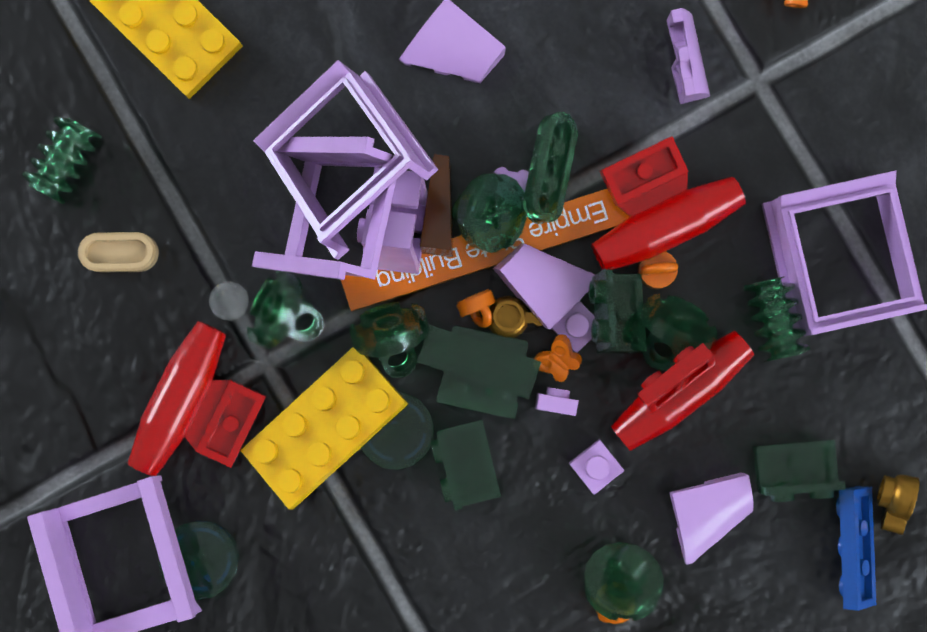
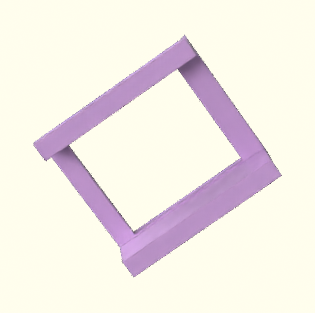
[253,60,439,260]
[252,137,396,280]
[761,170,927,338]
[27,475,203,632]

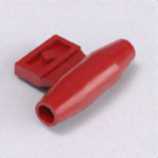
[591,136,746,272]
[128,321,266,476]
[610,331,754,451]

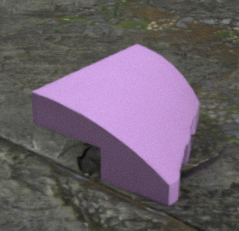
[399,0,506,84]
[667,8,710,104]
[493,243,598,329]
[669,472,753,565]

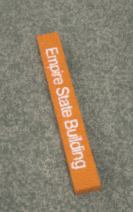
[341,189,630,312]

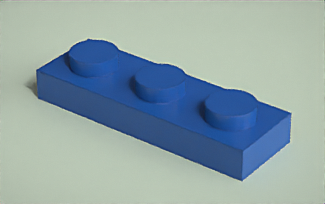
[836,486,877,611]

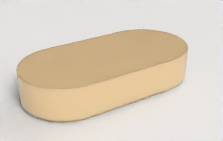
[78,232,159,272]

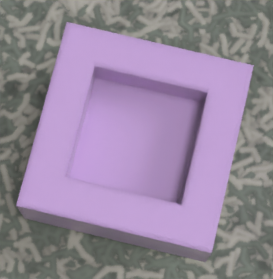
[551,301,604,353]
[534,387,579,416]
[569,439,624,495]

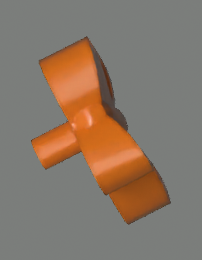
[533,334,582,382]

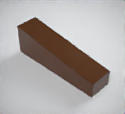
[420,154,453,257]

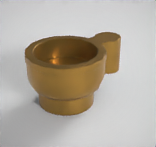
[489,296,542,339]
[877,475,920,535]

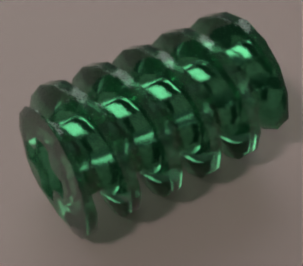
[22,116,102,204]
[743,276,810,362]

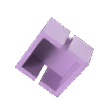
[357,167,428,274]

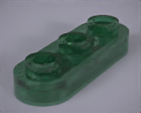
[523,112,578,224]

